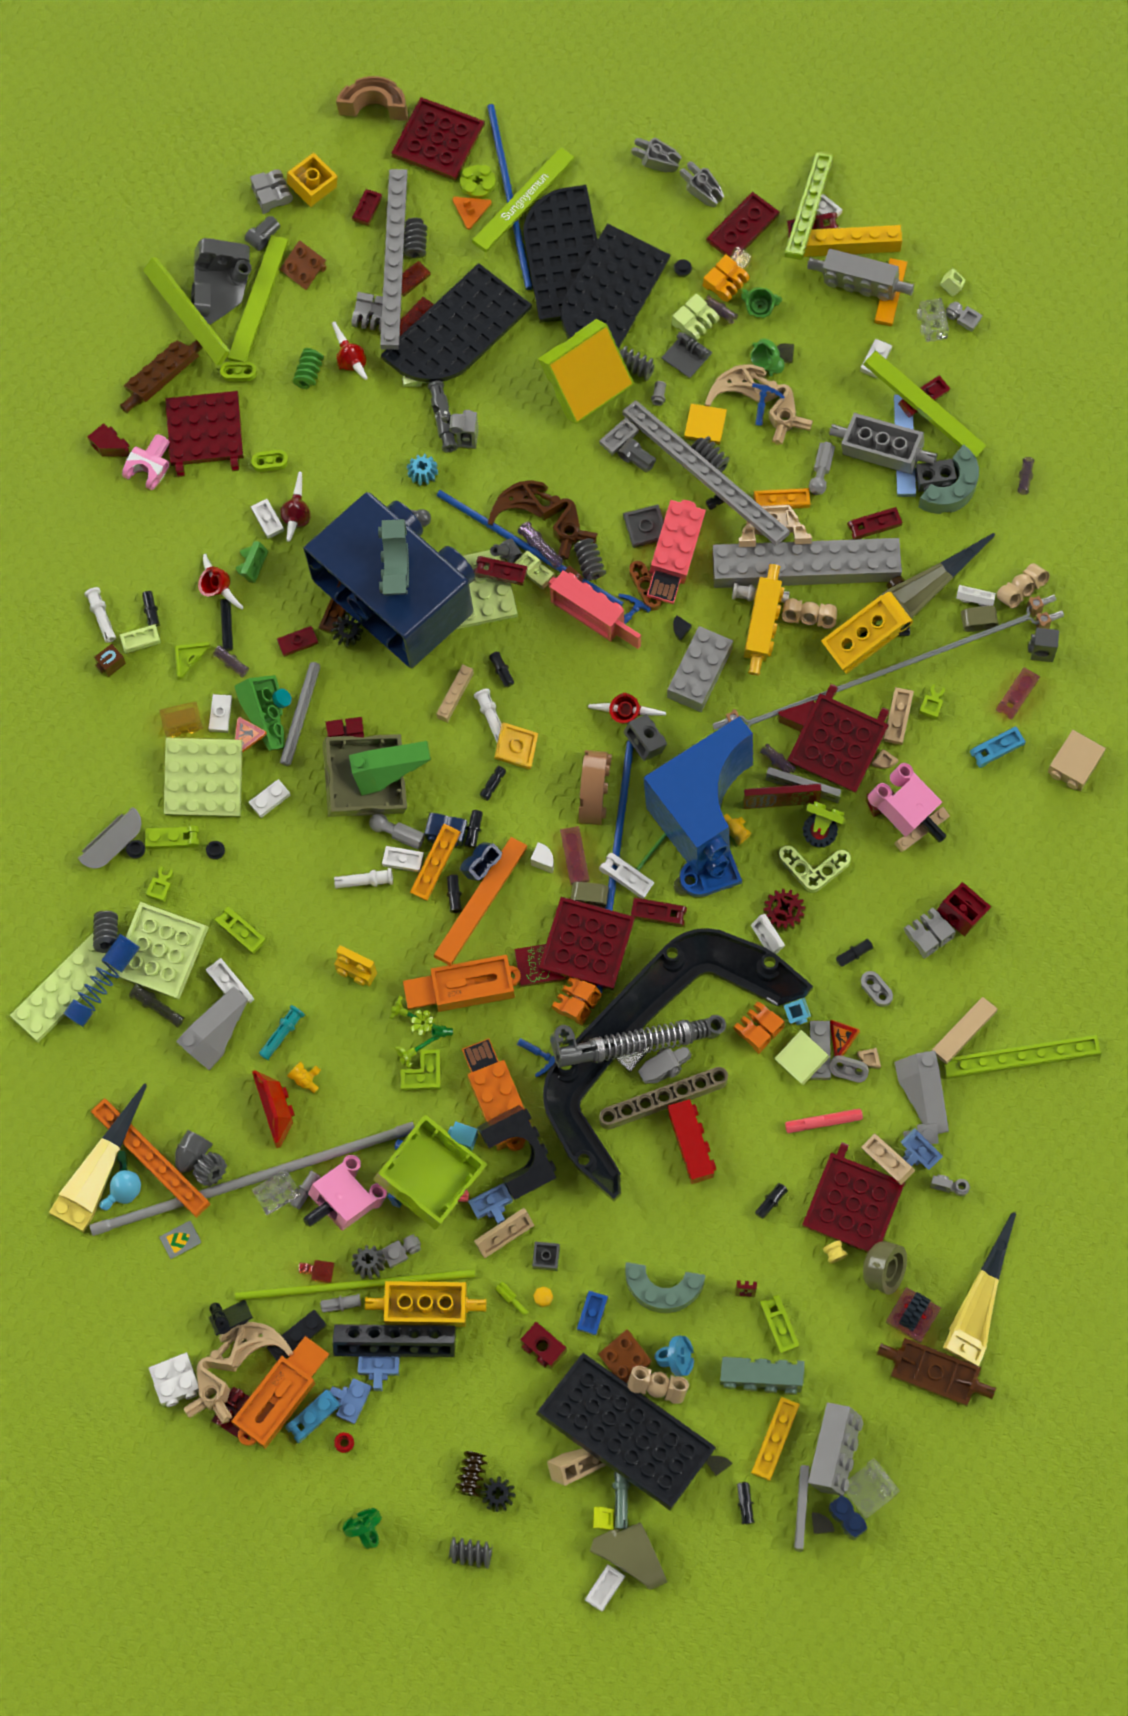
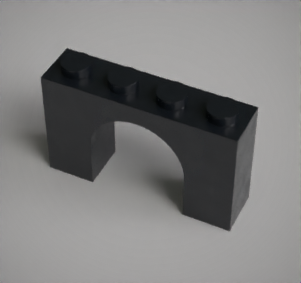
[477,1105,557,1200]

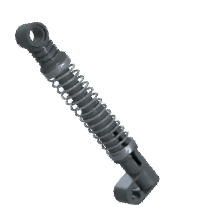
[550,1015,726,1068]

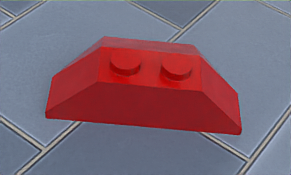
[252,1070,295,1148]

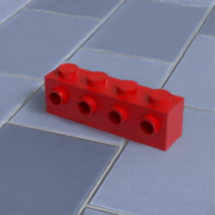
[667,1099,717,1184]

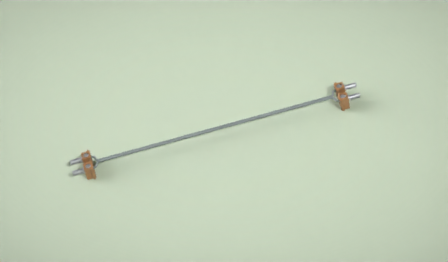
[712,595,1064,730]

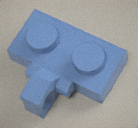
[901,1128,943,1170]
[468,1183,513,1225]
[358,1357,400,1391]
[330,1378,372,1424]

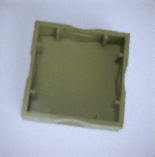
[323,734,407,817]

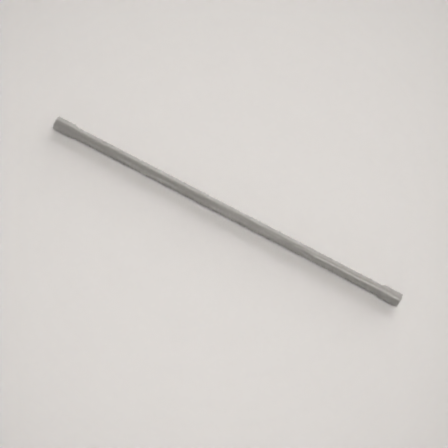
[90,1122,414,1236]

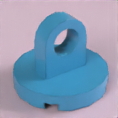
[655,1335,694,1377]

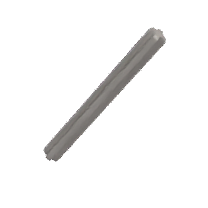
[280,662,320,766]

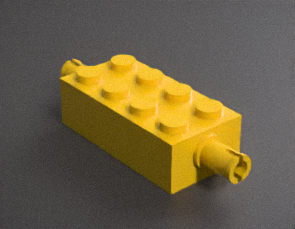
[743,564,784,676]
[365,1281,487,1327]

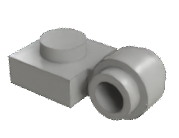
[946,302,982,332]
[930,1175,970,1196]
[381,1235,421,1268]

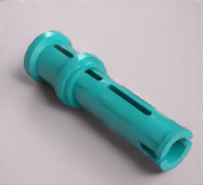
[258,1005,305,1060]

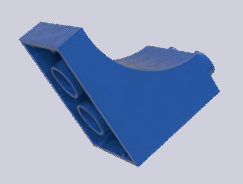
[644,716,753,877]

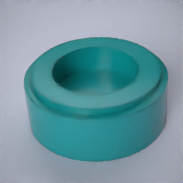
[272,688,292,708]

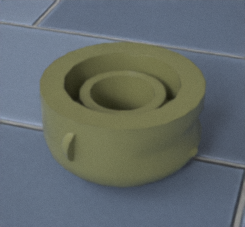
[863,1241,907,1295]

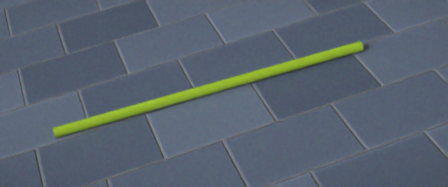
[235,1269,475,1301]

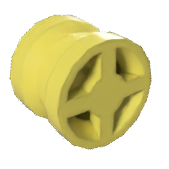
[823,1240,847,1264]

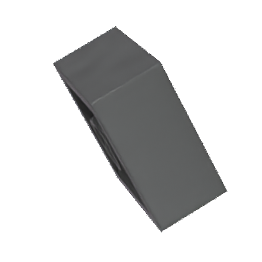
[532,1242,560,1271]

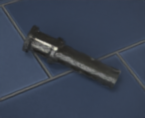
[129,983,185,1027]

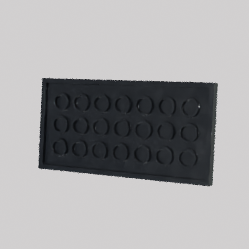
[536,1353,716,1511]

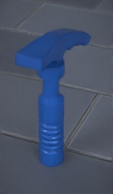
[752,383,785,425]
[618,594,651,624]
[517,1038,555,1078]

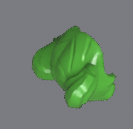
[741,287,782,318]
[750,338,785,377]

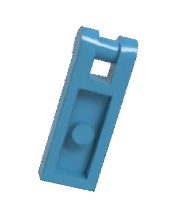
[970,726,1026,768]
[285,1389,341,1443]

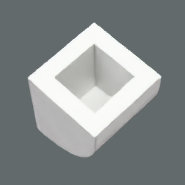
[531,842,554,873]

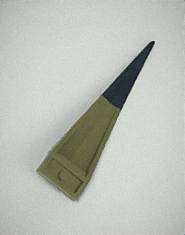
[873,533,995,619]

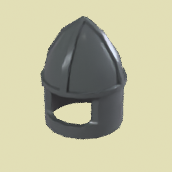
[175,1129,213,1173]

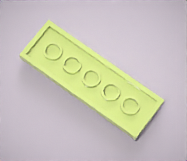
[10,933,113,1042]

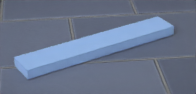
[894,395,916,497]

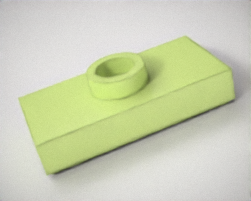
[120,624,161,654]

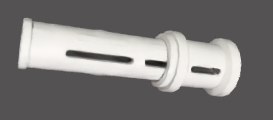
[732,583,790,603]
[84,587,116,643]
[474,689,501,742]
[334,868,393,889]

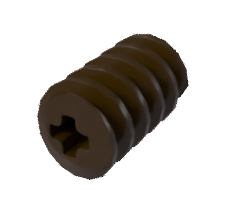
[455,1451,488,1497]

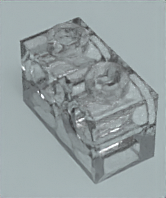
[917,298,949,342]
[251,1169,301,1215]

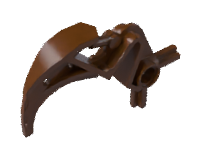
[488,480,598,560]

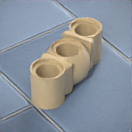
[997,563,1050,608]
[782,598,837,629]
[627,1366,689,1404]

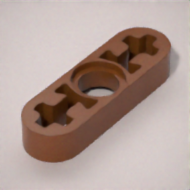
[629,561,662,611]

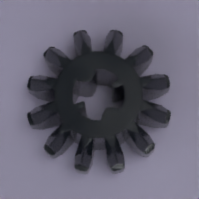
[331,615,363,647]
[481,1476,516,1513]

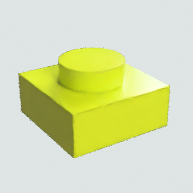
[593,1507,614,1531]

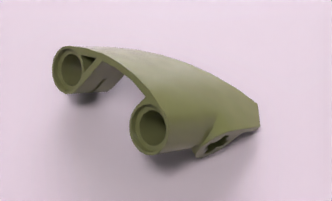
[590,1522,667,1590]

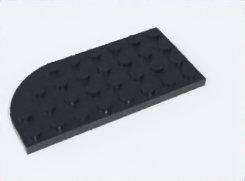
[524,184,597,323]
[561,223,671,350]
[381,263,532,382]

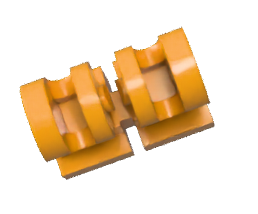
[702,255,750,302]

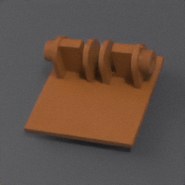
[280,240,327,290]
[598,1329,652,1383]

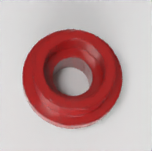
[334,1432,355,1453]

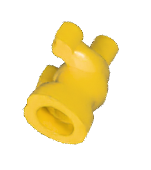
[723,814,752,846]
[287,1061,321,1093]

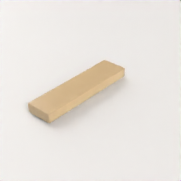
[932,997,998,1064]

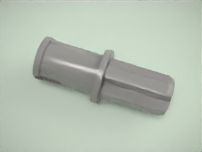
[290,1171,321,1209]
[320,1294,361,1312]

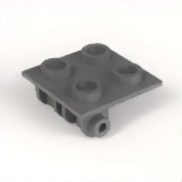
[662,332,712,378]

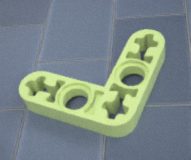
[779,846,851,893]

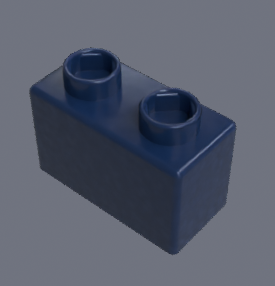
[303,492,475,669]

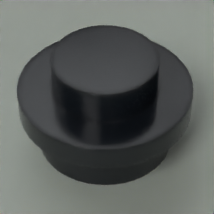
[674,259,692,277]
[126,840,146,859]
[206,841,225,860]

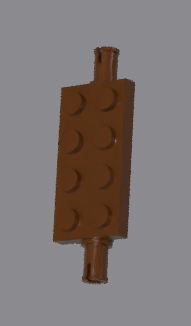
[120,339,203,414]
[877,1338,996,1407]

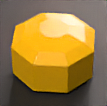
[533,1286,553,1308]

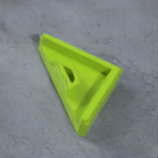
[175,642,210,680]

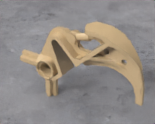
[705,365,813,445]
[183,1322,293,1424]

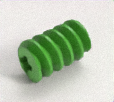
[293,348,324,389]

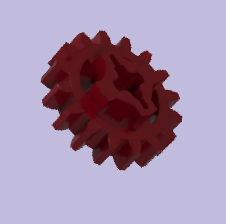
[763,888,806,931]

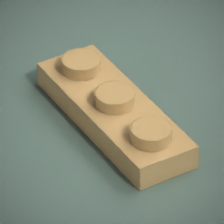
[884,687,914,745]
[861,1134,915,1185]
[474,1208,535,1258]

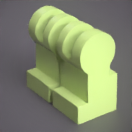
[672,293,719,341]

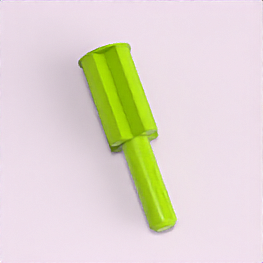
[495,1281,528,1316]

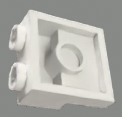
[149,1353,199,1407]

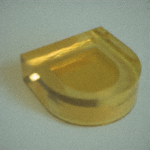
[730,247,752,269]

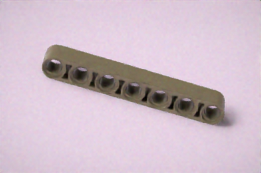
[599,1067,728,1130]

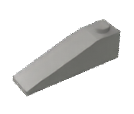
[176,986,248,1070]
[895,1051,949,1134]

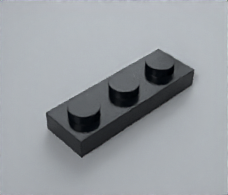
[266,1310,327,1361]

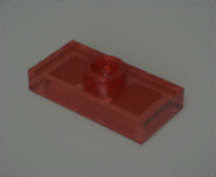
[402,261,431,296]

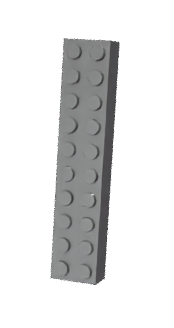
[712,538,902,588]

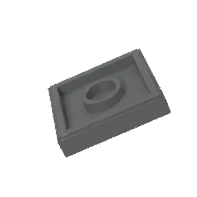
[623,504,664,548]

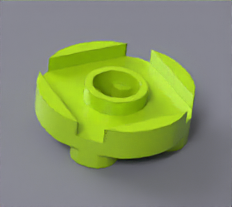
[460,165,496,199]

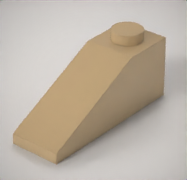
[547,1448,606,1486]

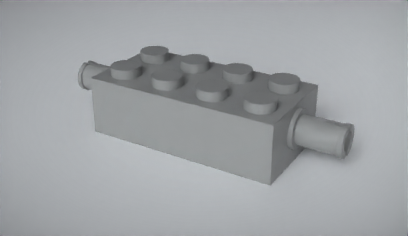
[807,249,914,301]
[829,413,937,474]

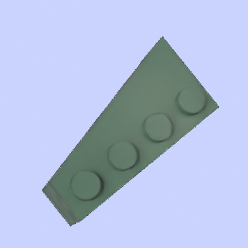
[720,1357,805,1395]

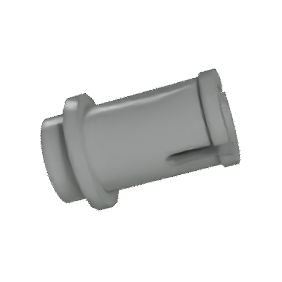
[651,381,666,406]

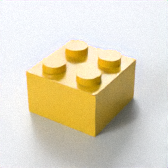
[287,152,338,207]

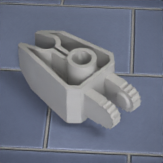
[631,138,682,172]
[679,161,724,207]
[638,1047,691,1084]

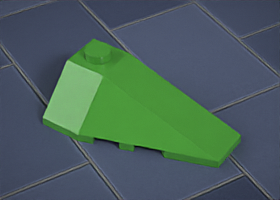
[234,675,285,751]
[349,741,431,796]

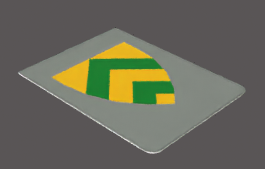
[159,1221,201,1259]

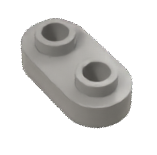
[860,971,893,1007]
[829,1055,869,1082]

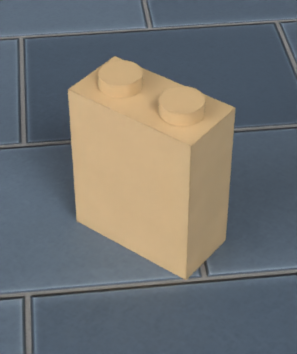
[1048,730,1106,791]

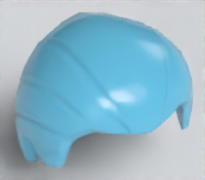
[99,1170,141,1211]

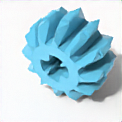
[407,454,438,486]

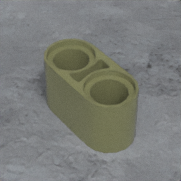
[961,606,999,632]
[571,882,609,908]

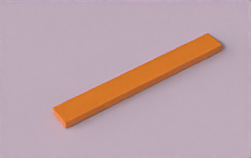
[434,837,528,966]
[90,1098,211,1218]

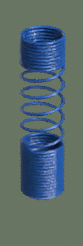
[63,934,140,1027]

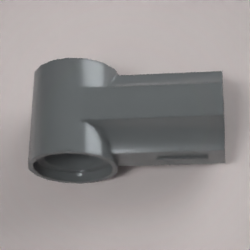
[244,216,280,251]
[617,438,656,473]

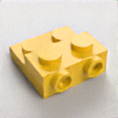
[334,945,377,986]

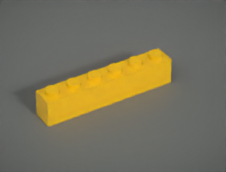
[804,225,902,257]

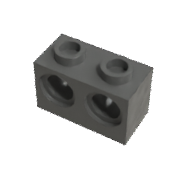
[915,459,957,492]

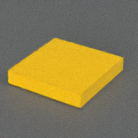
[684,403,727,445]
[494,722,538,770]

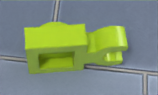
[919,684,945,720]
[146,866,174,903]

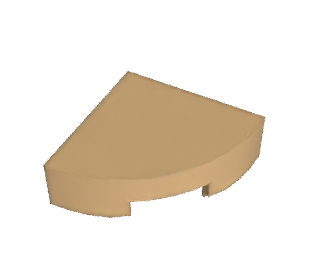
[872,749,898,769]
[857,1048,881,1069]

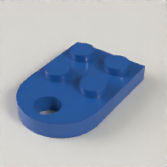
[680,851,742,897]

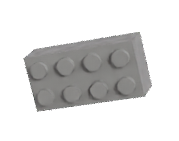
[667,626,733,712]
[808,1403,863,1496]

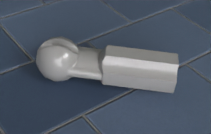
[809,442,835,495]
[369,813,425,850]

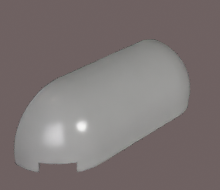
[78,807,141,868]

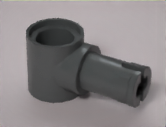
[490,539,522,563]

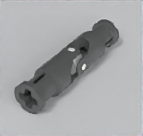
[428,381,458,453]

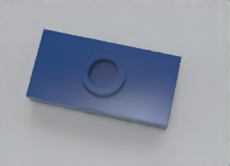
[577,1291,608,1336]

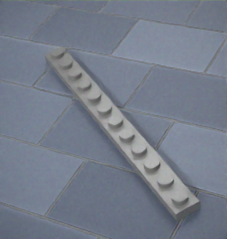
[380,169,407,349]
[623,400,790,545]

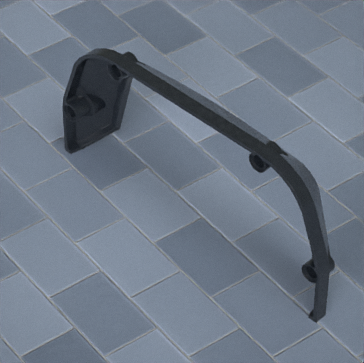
[543,928,813,1202]

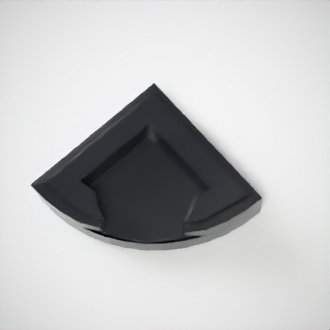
[673,615,692,641]

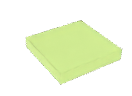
[774,1030,830,1085]

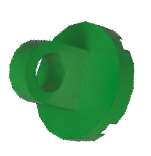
[342,1508,382,1549]

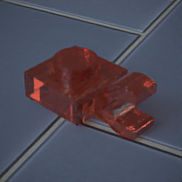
[298,1260,335,1283]

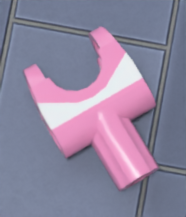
[122,434,170,490]

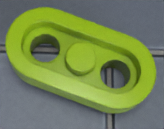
[220,362,257,381]
[251,450,288,472]

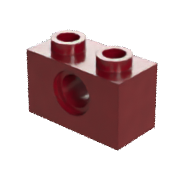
[520,1321,567,1369]

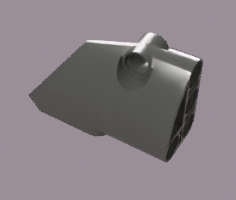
[191,238,252,325]

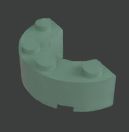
[918,444,979,514]
[378,519,409,596]
[625,1262,706,1313]

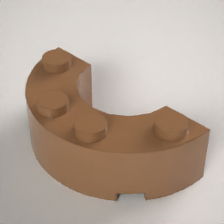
[336,76,408,121]
[579,750,612,825]

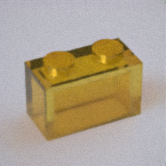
[160,701,203,737]

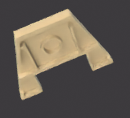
[739,505,812,547]

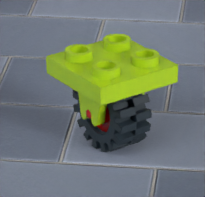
[803,801,847,847]

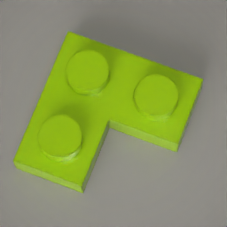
[401,1049,441,1090]

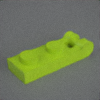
[145,825,199,849]
[214,906,266,954]
[759,1295,799,1354]

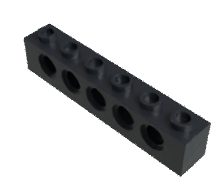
[333,1324,456,1357]

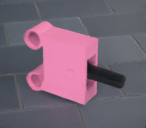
[868,763,946,843]
[303,1155,387,1231]

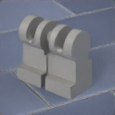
[250,169,293,214]
[352,292,383,332]
[904,908,955,959]

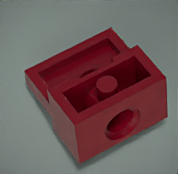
[937,882,991,937]

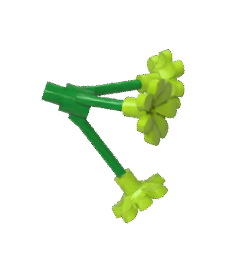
[389,995,453,1069]

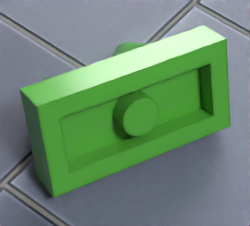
[236,541,269,583]

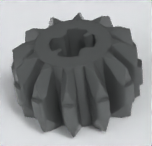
[193,1152,227,1187]
[351,1245,386,1280]

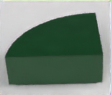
[117,1150,128,1171]

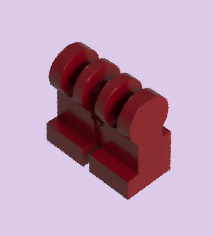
[325,717,364,738]

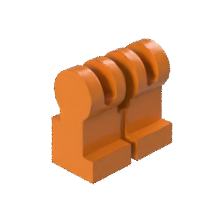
[551,978,602,1026]
[733,1002,785,1054]

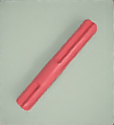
[785,1109,863,1133]

